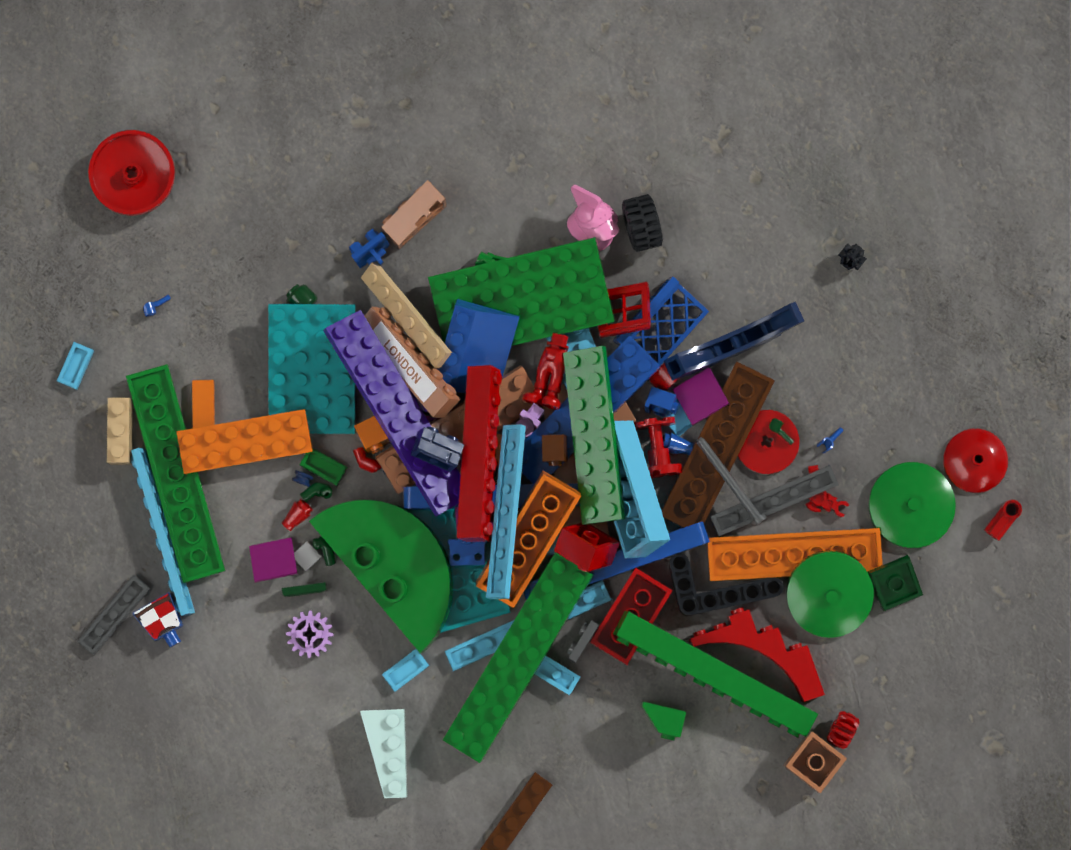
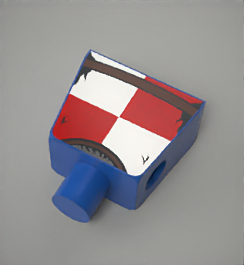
[133,592,183,648]

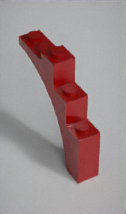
[689,607,825,702]

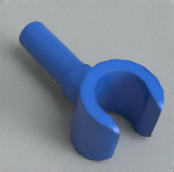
[143,295,171,317]
[817,427,844,453]

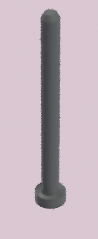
[696,437,767,526]

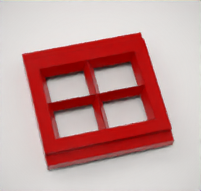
[599,282,651,338]

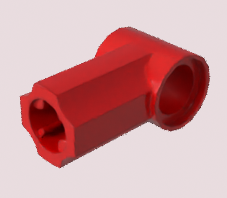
[984,500,1022,541]

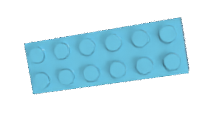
[614,420,670,559]

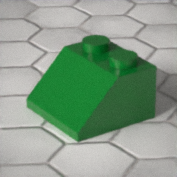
[641,702,686,741]

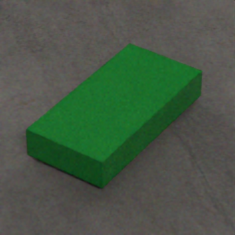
[299,448,348,486]

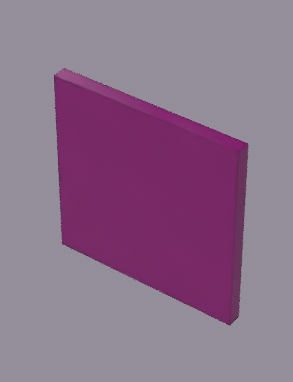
[673,367,729,425]
[249,537,298,583]

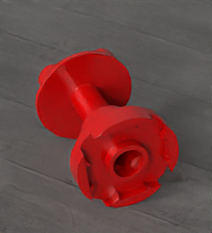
[634,417,683,478]

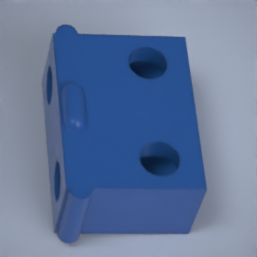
[447,539,486,566]

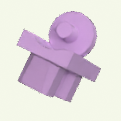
[516,403,544,438]

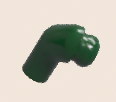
[312,536,336,566]

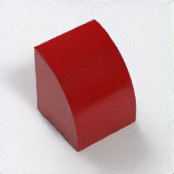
[648,363,679,391]

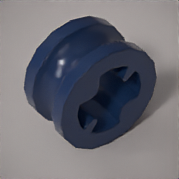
[292,470,313,487]

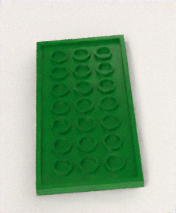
[428,237,615,346]

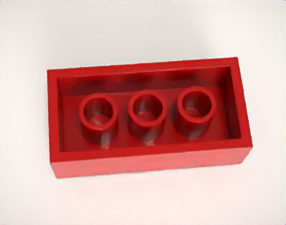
[589,568,673,665]

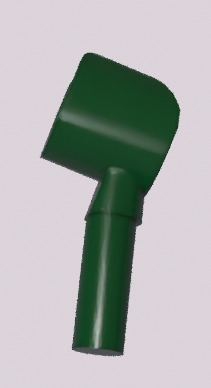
[769,418,794,445]

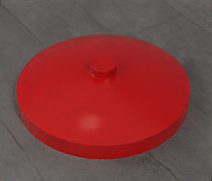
[88,130,175,216]

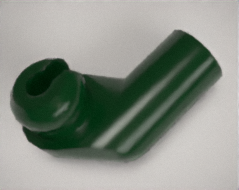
[300,482,333,502]

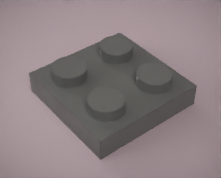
[566,620,599,663]

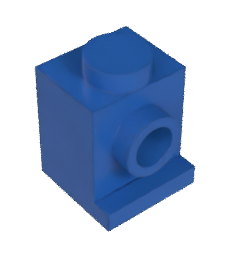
[644,387,679,417]

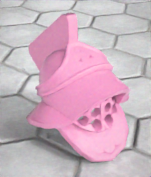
[567,185,619,251]

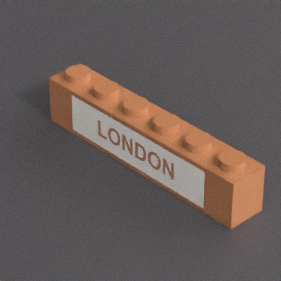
[364,307,460,418]

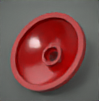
[943,429,1008,493]

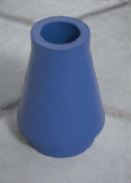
[663,432,693,455]

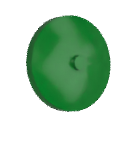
[868,462,956,548]
[786,551,874,638]

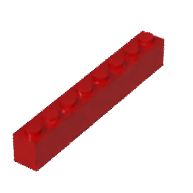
[457,365,502,542]

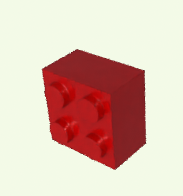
[554,523,620,572]

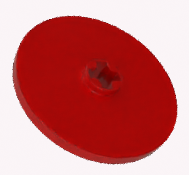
[738,410,800,474]

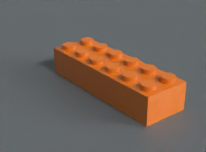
[476,471,581,608]

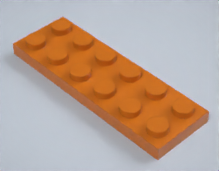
[176,409,313,474]

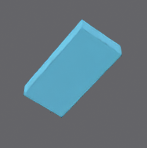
[57,342,94,390]
[382,649,430,692]

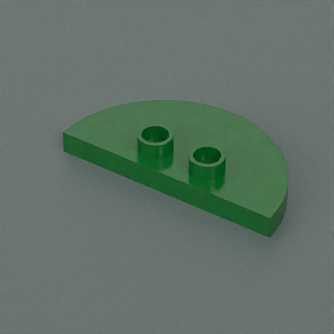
[309,500,453,653]

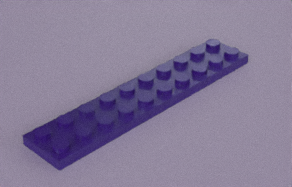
[323,310,461,517]

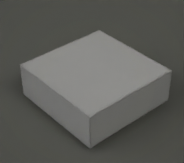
[294,541,322,572]

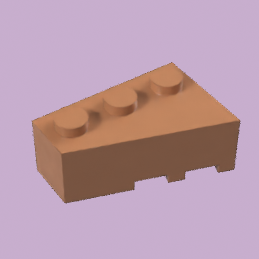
[381,180,447,249]

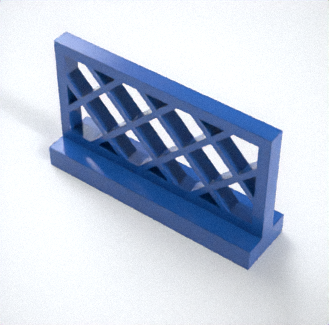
[613,276,709,366]

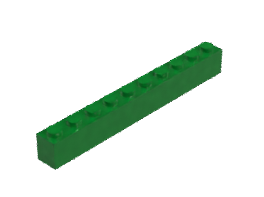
[613,611,818,738]

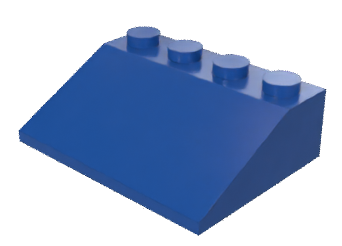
[437,299,520,393]

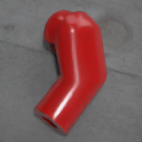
[353,447,381,473]

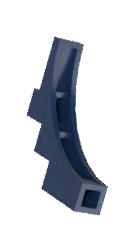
[664,302,804,381]

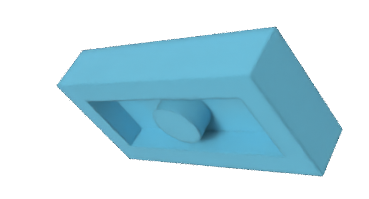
[535,656,580,696]

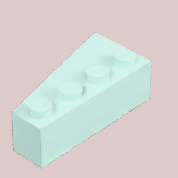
[360,709,407,798]

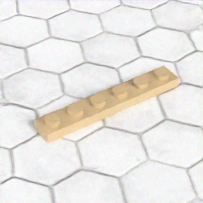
[361,262,452,368]

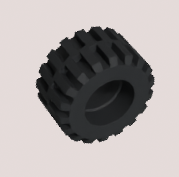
[622,194,663,252]

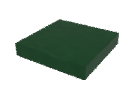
[868,555,923,611]

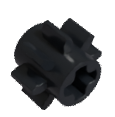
[838,244,867,270]

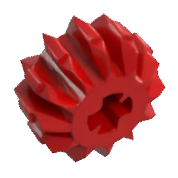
[827,711,859,749]

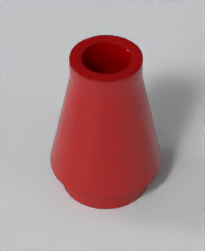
[281,499,313,531]

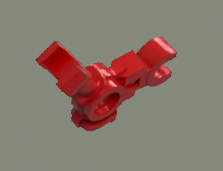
[805,465,849,517]

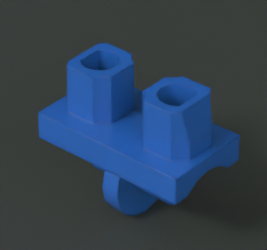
[349,229,390,269]

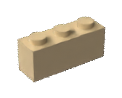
[107,398,133,465]

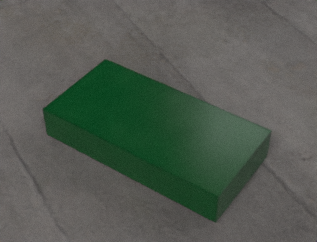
[282,582,327,597]

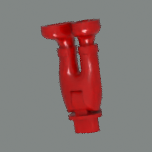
[522,333,569,410]

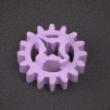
[286,611,334,658]

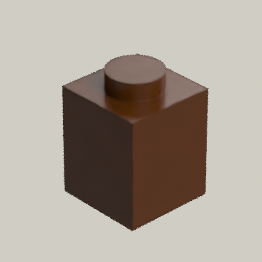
[542,435,568,466]

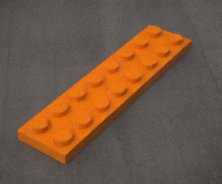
[707,528,883,581]

